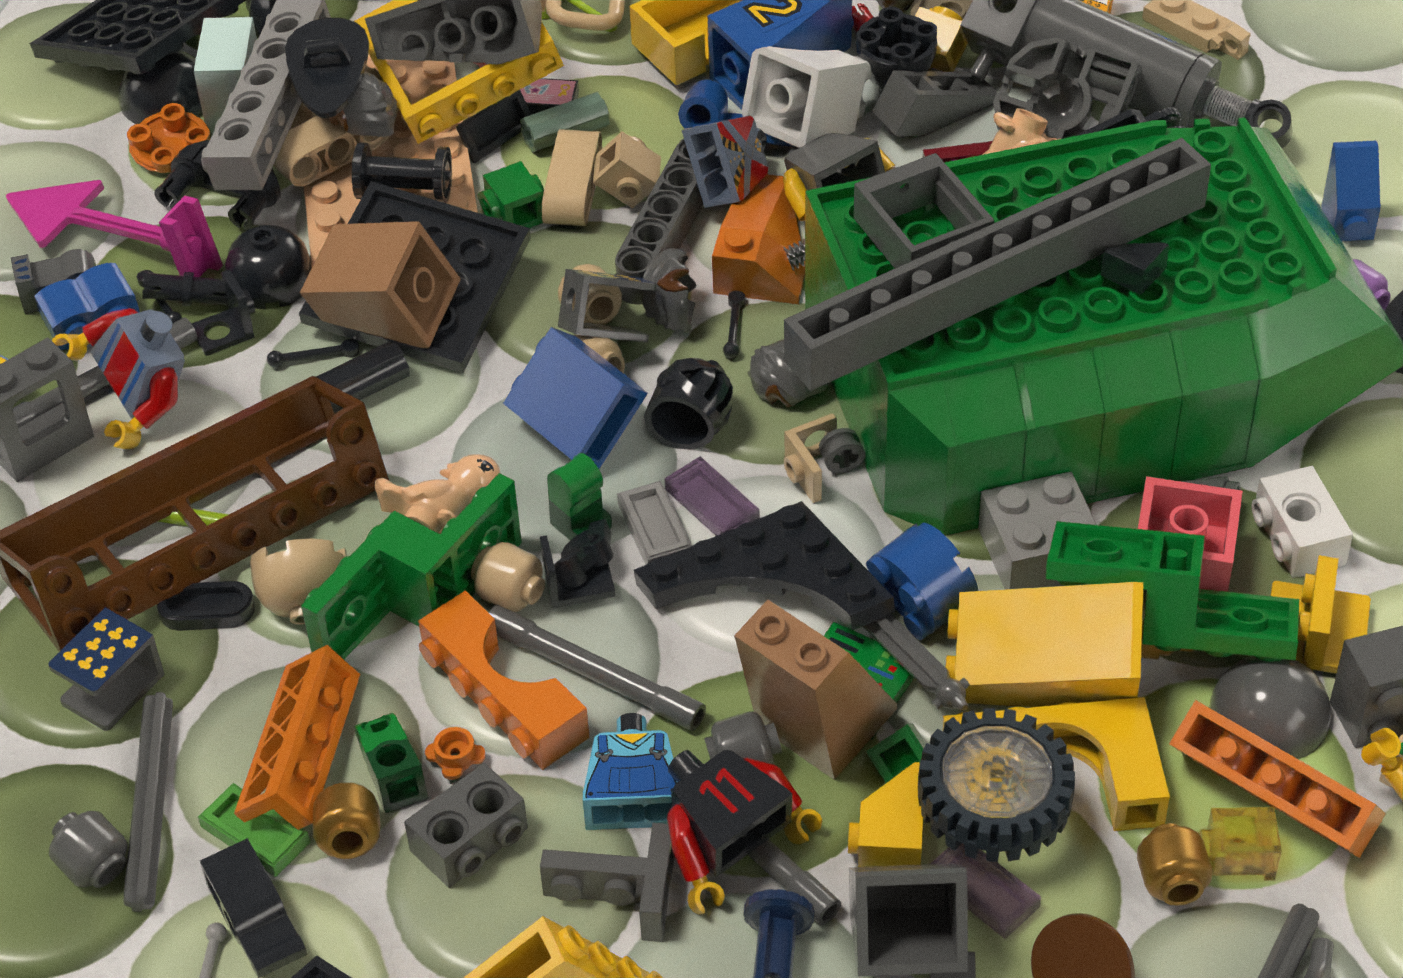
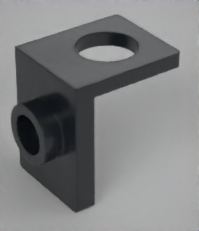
[191,269,256,356]
[540,535,616,609]

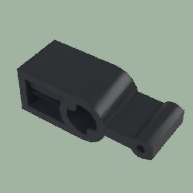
[199,838,307,978]

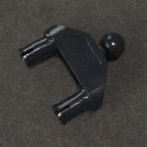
[154,140,281,230]

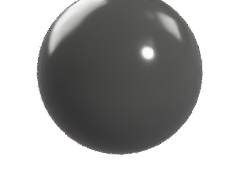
[1209,656,1331,759]

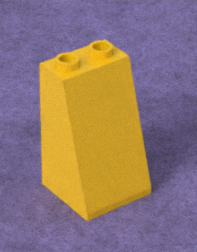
[946,582,1143,707]

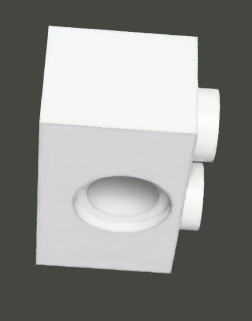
[1252,466,1353,578]

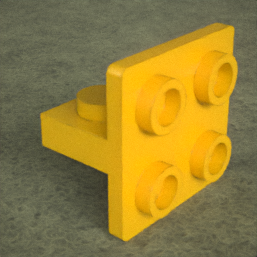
[1270,555,1371,673]

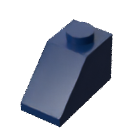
[1321,140,1381,241]

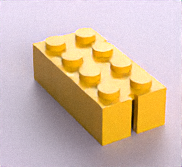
[629,0,742,85]

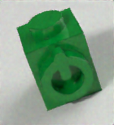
[477,161,544,228]

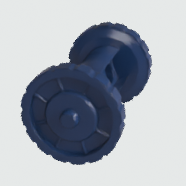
[743,889,815,978]

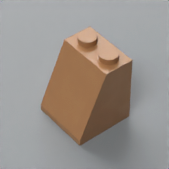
[300,221,461,348]

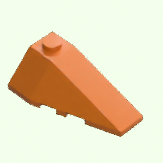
[712,174,805,305]

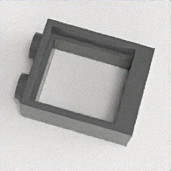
[854,153,994,268]

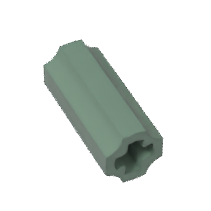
[520,92,610,153]

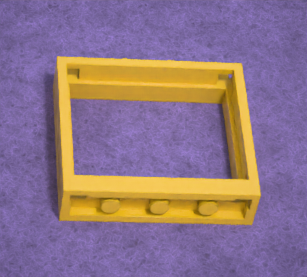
[354,0,564,144]

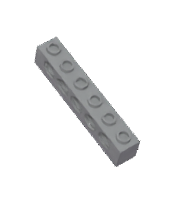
[201,0,331,190]

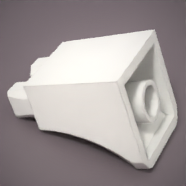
[742,46,872,148]

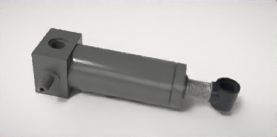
[960,0,1293,148]

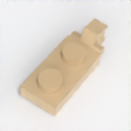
[1142,0,1251,60]

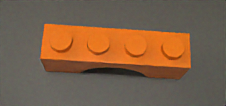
[418,591,590,770]

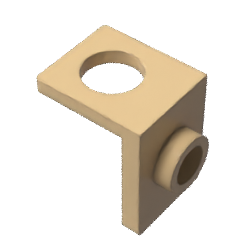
[784,413,837,503]

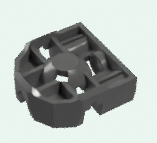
[993,37,1142,139]

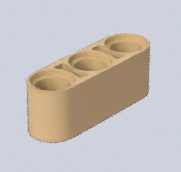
[273,116,389,187]
[542,129,602,226]

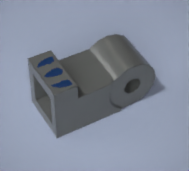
[11,249,96,314]

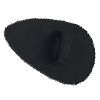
[285,18,369,118]

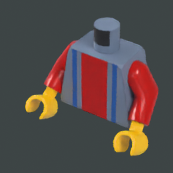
[52,308,185,449]

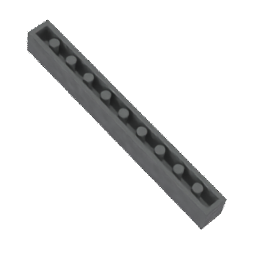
[784,138,1211,391]

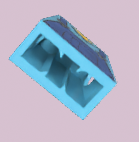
[583,713,678,830]

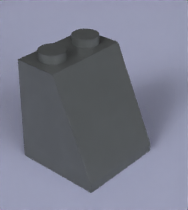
[849,863,968,976]

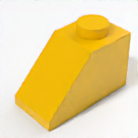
[848,762,923,867]

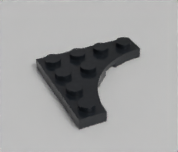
[634,501,895,631]

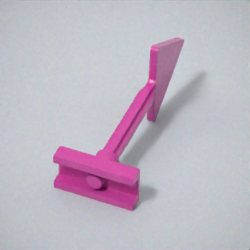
[6,180,223,277]

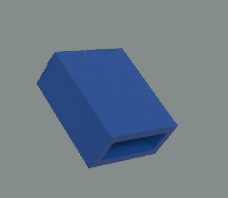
[503,327,648,469]

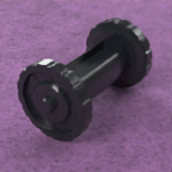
[352,143,452,203]

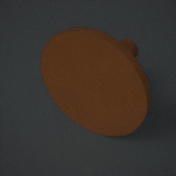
[1031,913,1135,978]

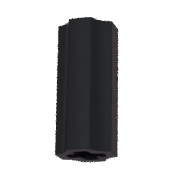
[316,341,410,413]

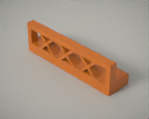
[234,645,360,830]

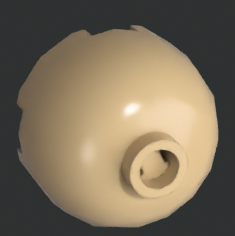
[250,538,347,624]

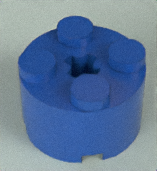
[866,523,978,640]

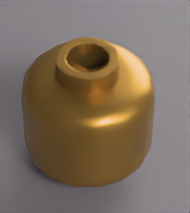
[313,783,380,859]
[1137,823,1212,906]

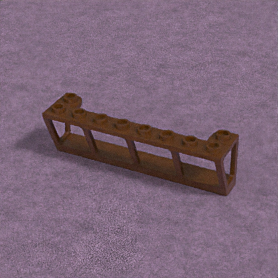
[0,376,389,652]

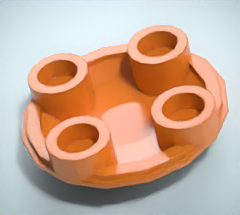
[127,103,210,173]

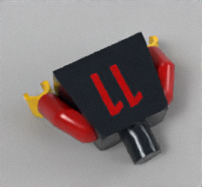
[667,750,822,915]

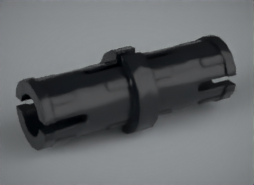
[142,272,229,307]

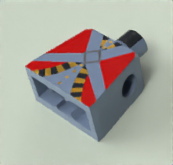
[682,115,768,208]

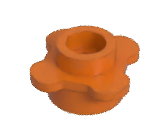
[425,727,486,780]

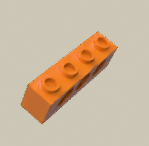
[1169,700,1386,858]

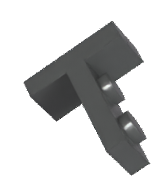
[540,823,675,942]

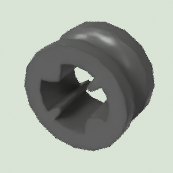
[819,428,865,473]

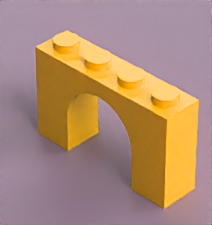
[942,697,1170,846]

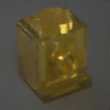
[1199,807,1282,881]

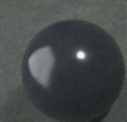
[118,50,203,124]

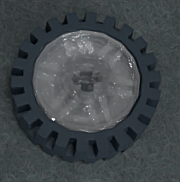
[918,708,1075,862]

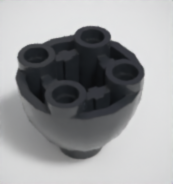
[856,7,937,95]

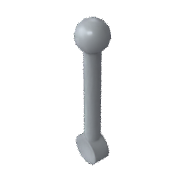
[199,922,227,978]

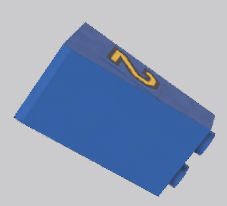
[707,0,854,110]

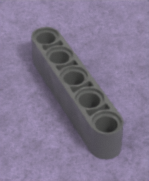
[615,139,703,304]

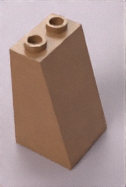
[734,599,898,780]

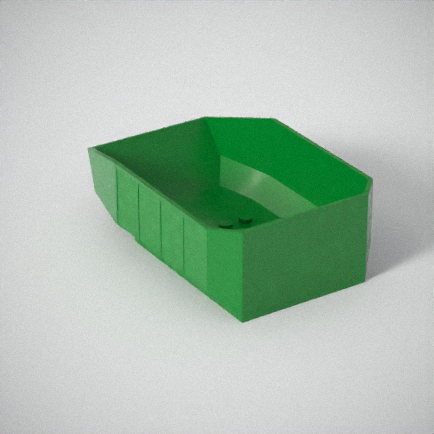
[805,118,1403,536]

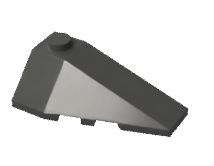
[365,0,542,64]

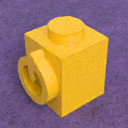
[915,6,968,72]

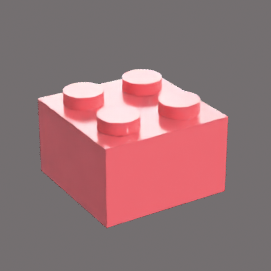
[1138,476,1243,592]

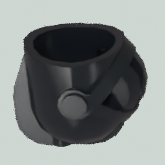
[644,358,733,449]

